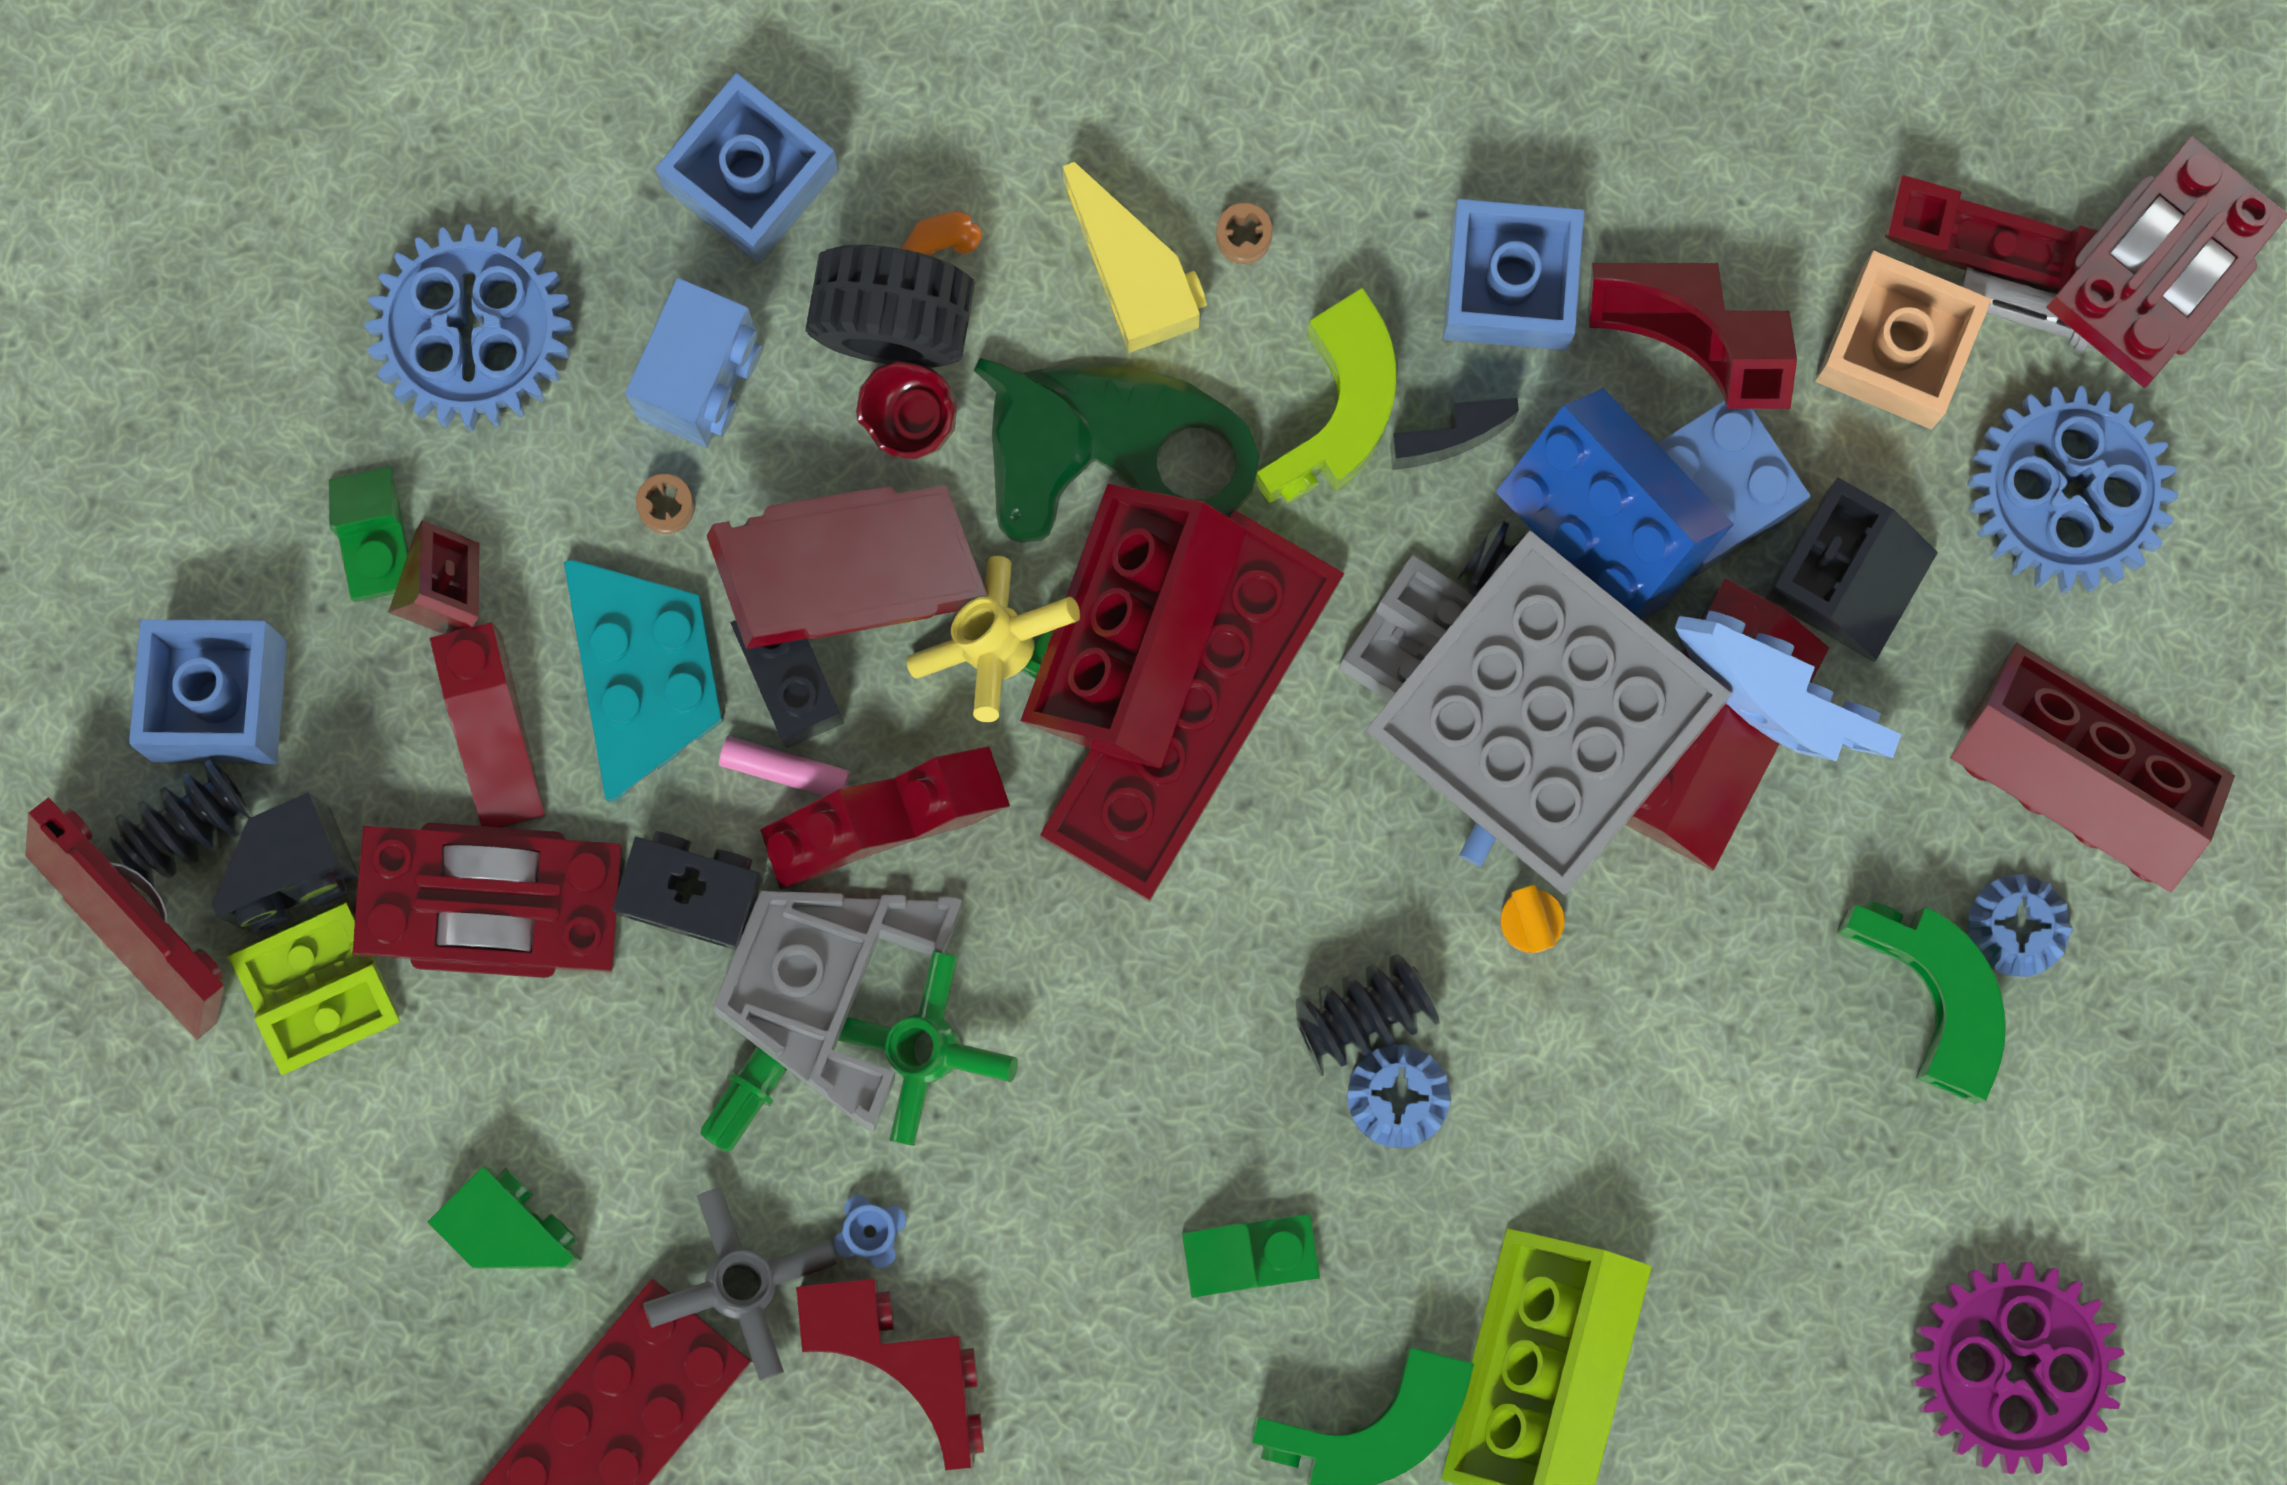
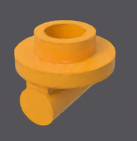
[1500,885,1565,954]

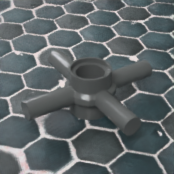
[643,1187,837,1381]

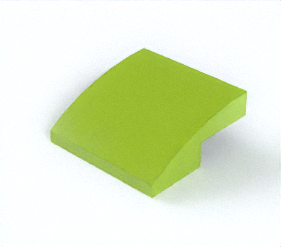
[228,899,400,1076]

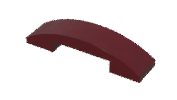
[1885,174,2099,294]

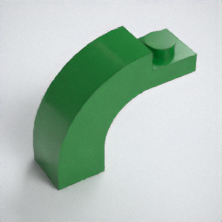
[1837,901,2006,1104]
[1250,1347,1474,1485]

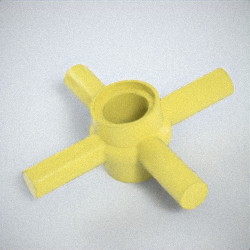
[906,556,1080,722]

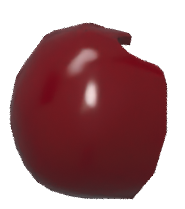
[856,360,957,459]

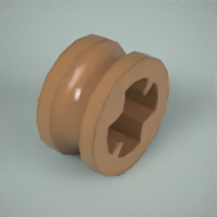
[1216,203,1273,264]
[636,474,695,534]

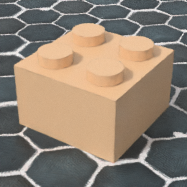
[1815,250,1992,430]

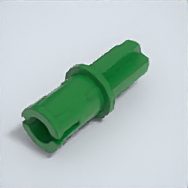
[700,1046,787,1152]

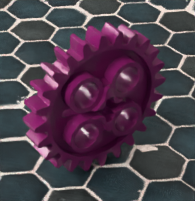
[1910,1262,2126,1474]

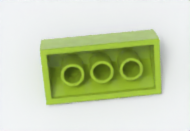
[1441,1228,1652,1485]

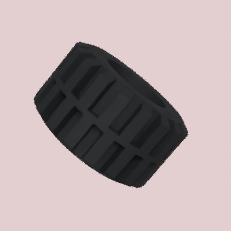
[805,244,975,368]

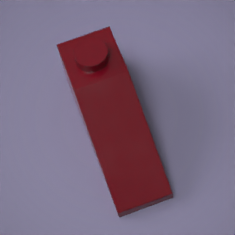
[429,622,546,828]

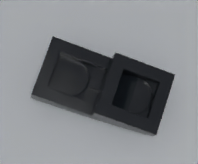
[1390,398,1519,470]

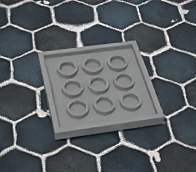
[1365,530,1732,896]

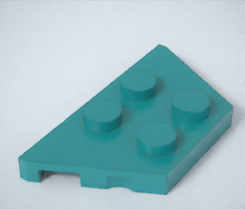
[564,560,723,803]

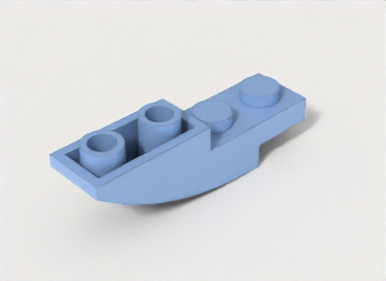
[1675,611,1902,761]

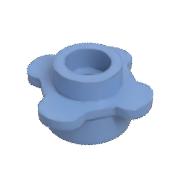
[834,1195,906,1268]

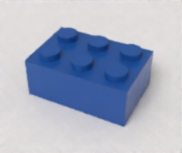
[1496,388,1734,620]

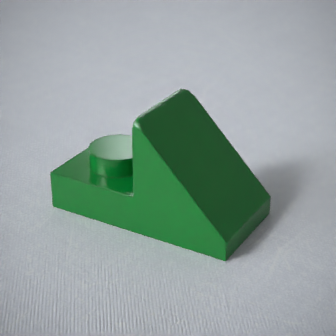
[329,466,409,603]
[1182,1214,1320,1298]

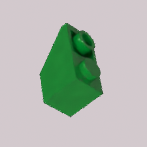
[427,1166,582,1269]

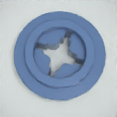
[1968,874,2073,977]
[1347,1045,1451,1148]

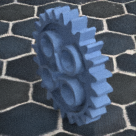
[365,224,574,431]
[1967,386,2178,593]

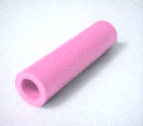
[719,735,850,796]

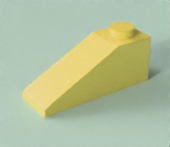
[1063,162,1207,353]

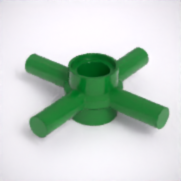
[838,951,1018,1146]

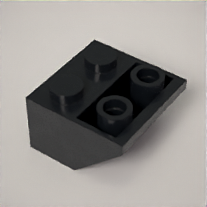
[1764,477,1938,662]
[212,793,359,933]

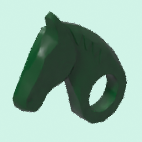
[973,358,1259,543]

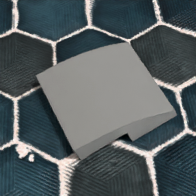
[1338,555,1474,701]

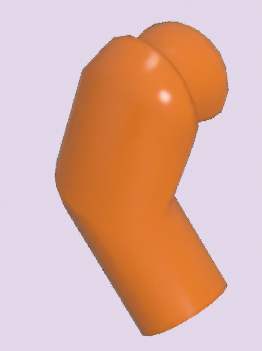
[900,210,982,256]

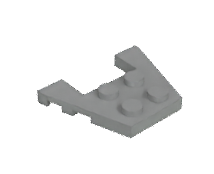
[714,891,962,1132]

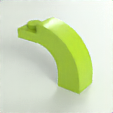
[1255,288,1396,504]

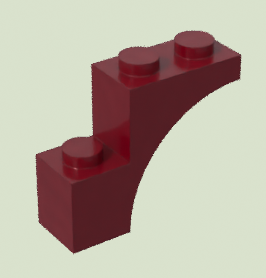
[1588,263,1797,409]
[760,746,1010,889]
[796,1279,984,1471]

